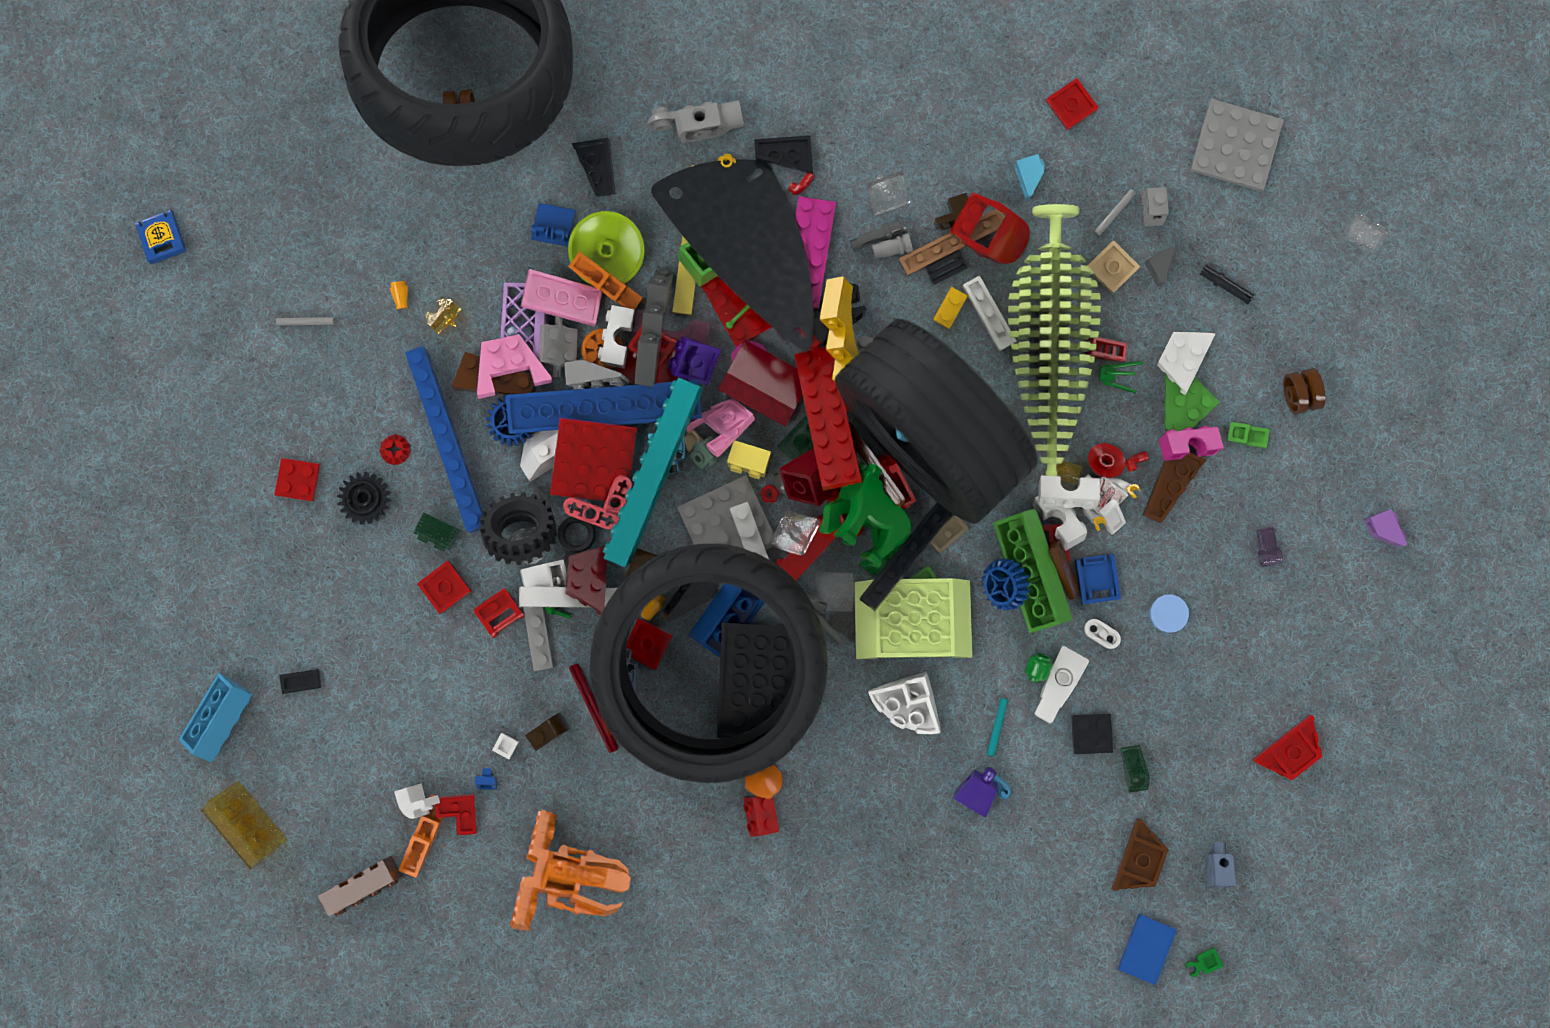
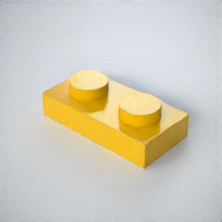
[933,287,968,329]

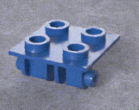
[531,203,576,247]

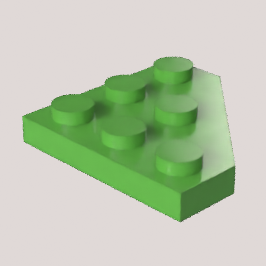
[1164,374,1219,431]

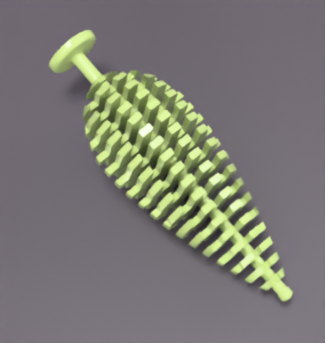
[1008,204,1101,476]

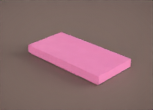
[521,269,602,326]

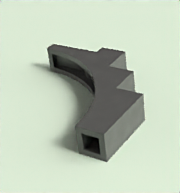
[635,269,675,387]

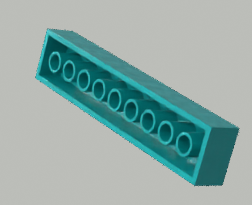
[603,378,704,567]

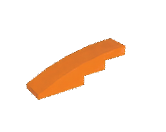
[568,251,644,310]
[398,794,443,878]

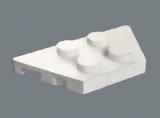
[1157,332,1215,395]

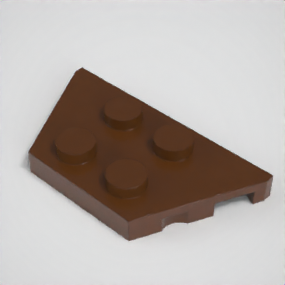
[1111,818,1169,891]

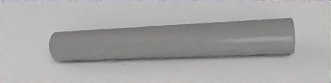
[1094,189,1136,236]
[276,317,334,326]

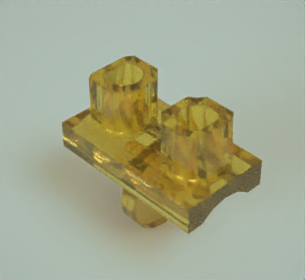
[424,297,461,334]
[1044,460,1083,485]

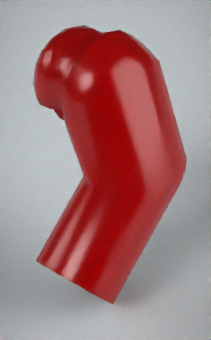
[788,172,815,195]
[1125,451,1149,472]

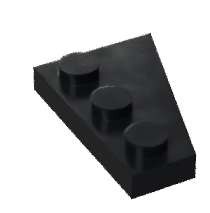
[572,137,616,197]

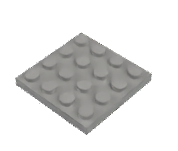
[1190,98,1284,192]
[677,475,779,550]

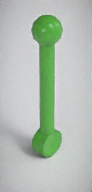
[726,305,750,329]

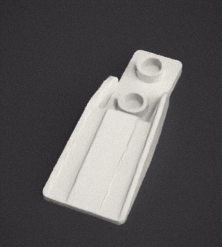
[1035,646,1089,723]

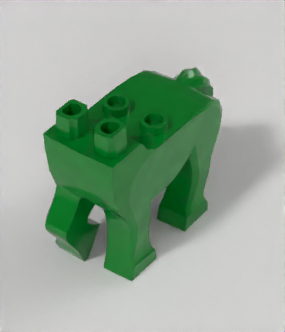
[819,463,912,576]

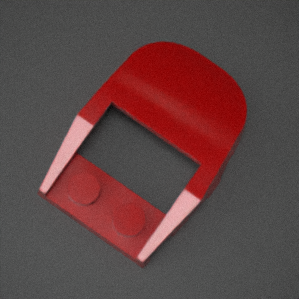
[949,192,1030,265]

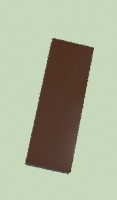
[1049,539,1080,600]

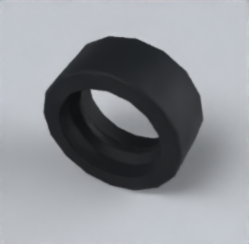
[558,516,595,553]

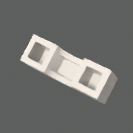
[598,305,636,369]
[1039,476,1100,509]
[1033,496,1087,551]

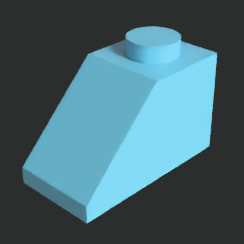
[1014,154,1045,201]

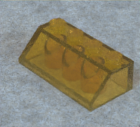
[201,781,287,870]

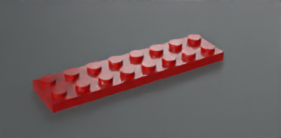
[794,347,862,491]

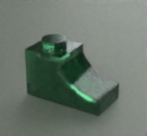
[1120,745,1150,793]

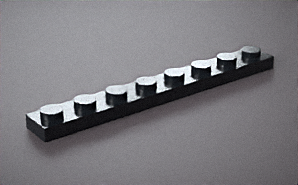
[860,502,953,611]

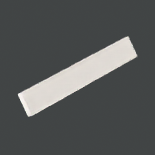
[519,587,617,608]

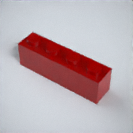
[776,515,838,580]

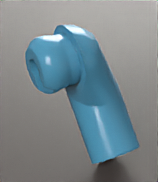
[993,775,1011,799]

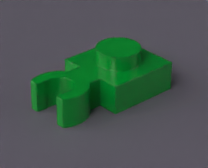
[1185,947,1223,977]

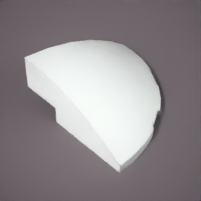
[868,672,941,734]

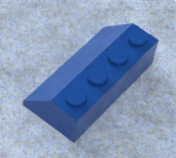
[688,583,764,658]

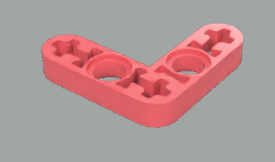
[563,475,632,529]

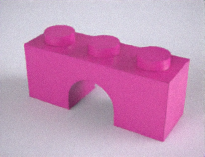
[1158,426,1224,461]

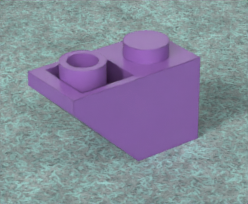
[1364,509,1407,547]

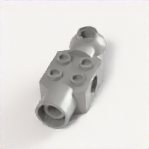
[647,100,744,143]

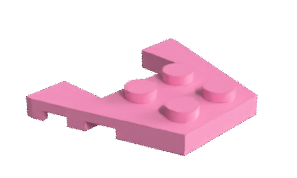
[477,334,552,399]
[686,398,755,457]

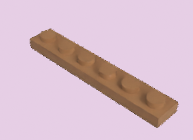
[899,209,1005,277]

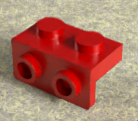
[743,796,779,837]

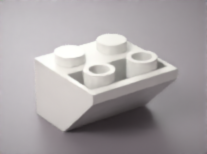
[520,560,567,587]

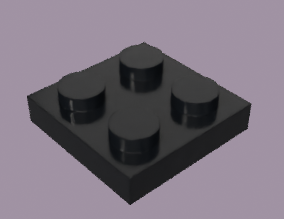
[1071,714,1113,754]

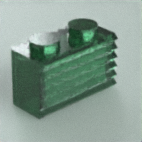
[413,512,461,552]

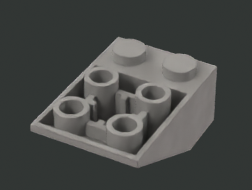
[564,360,633,390]

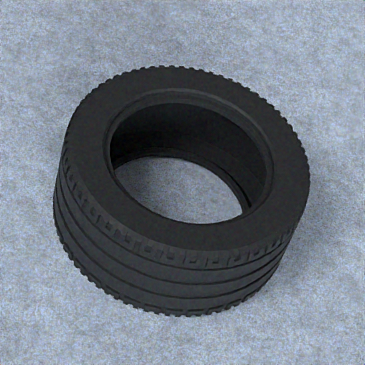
[835,319,1038,524]

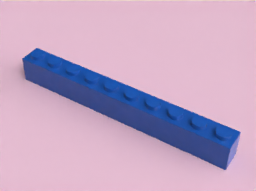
[405,346,485,533]

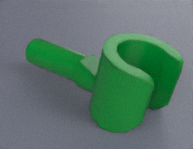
[545,607,571,619]

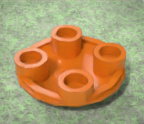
[744,765,783,799]

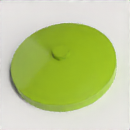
[568,211,644,285]

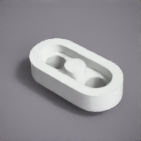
[1084,619,1121,649]

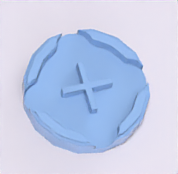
[1149,595,1189,633]

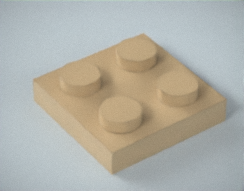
[1087,240,1140,294]

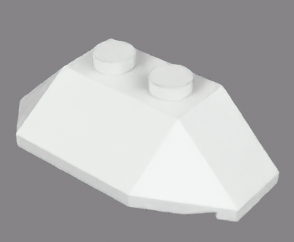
[520,430,558,482]

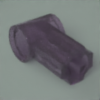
[1256,527,1283,567]

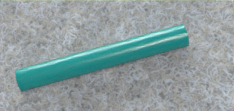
[987,698,1008,756]

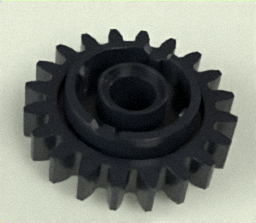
[337,472,392,525]

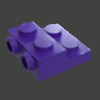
[668,336,721,385]

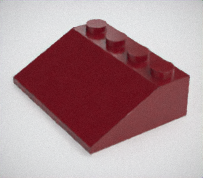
[717,340,803,427]

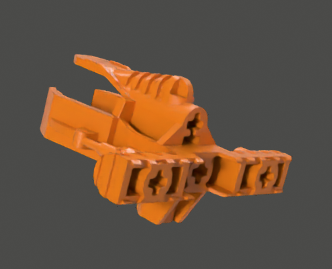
[510,809,631,931]

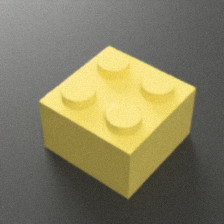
[727,441,771,479]

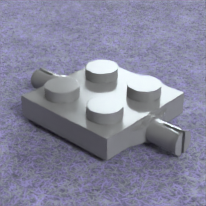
[539,316,578,379]

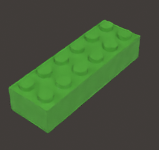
[993,509,1073,633]

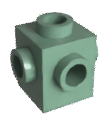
[689,436,718,469]

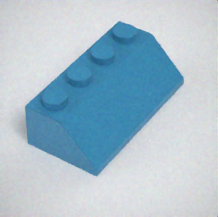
[179,673,252,762]

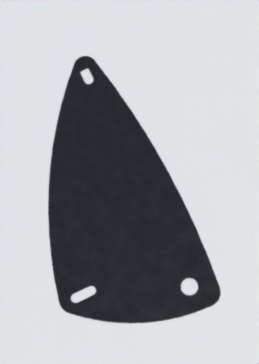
[651,159,813,349]

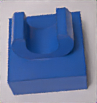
[475,768,498,790]

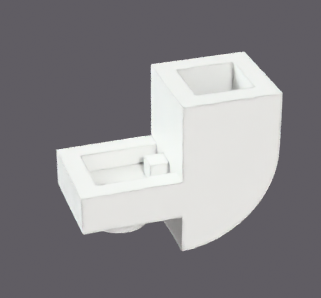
[394,784,440,819]

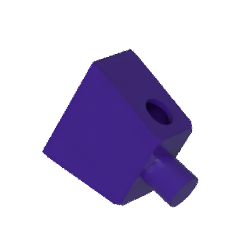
[953,767,998,818]

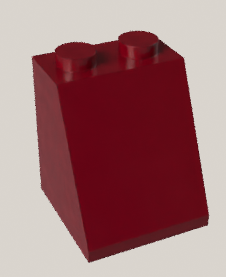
[779,448,835,506]

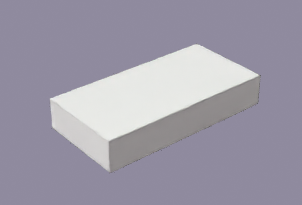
[1099,499,1126,534]

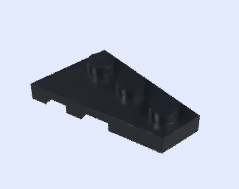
[754,135,813,174]

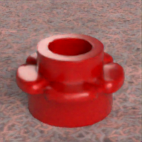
[760,485,779,503]

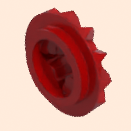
[379,434,410,465]

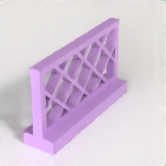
[501,283,550,360]

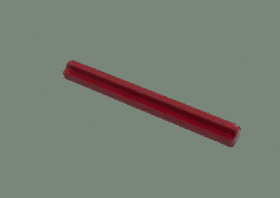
[569,664,619,753]

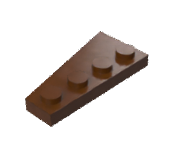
[1142,453,1206,523]

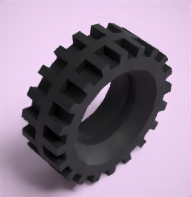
[480,492,557,565]

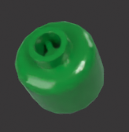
[1025,653,1053,683]

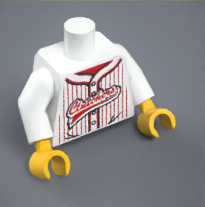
[1082,474,1141,531]

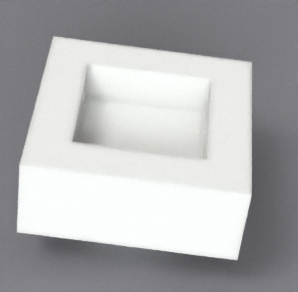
[492,733,519,759]

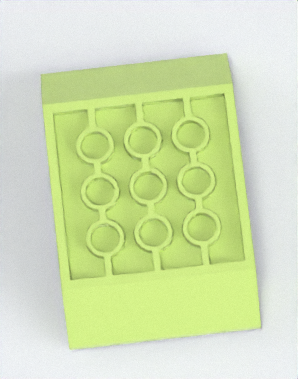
[855,578,972,659]

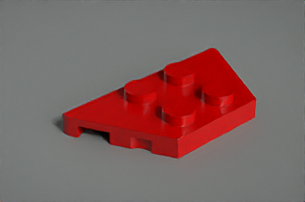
[1252,714,1323,780]

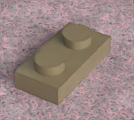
[930,516,969,554]

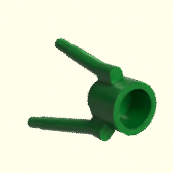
[1099,361,1143,393]

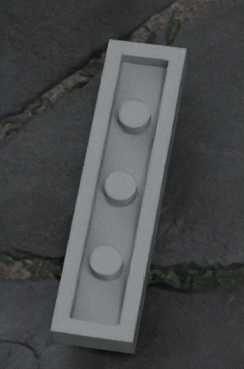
[523,607,554,671]

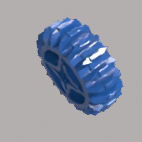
[486,396,532,447]
[981,558,1031,611]

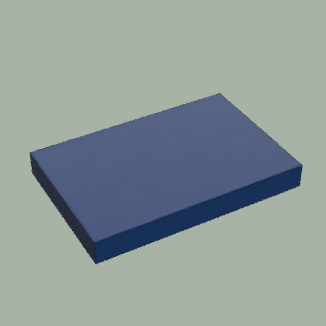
[1118,914,1177,985]

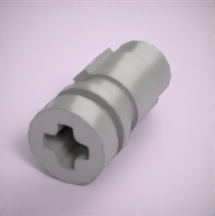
[872,234,913,259]

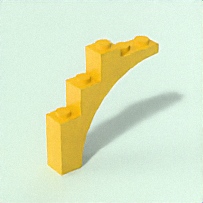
[820,276,859,383]

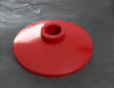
[1088,443,1125,478]

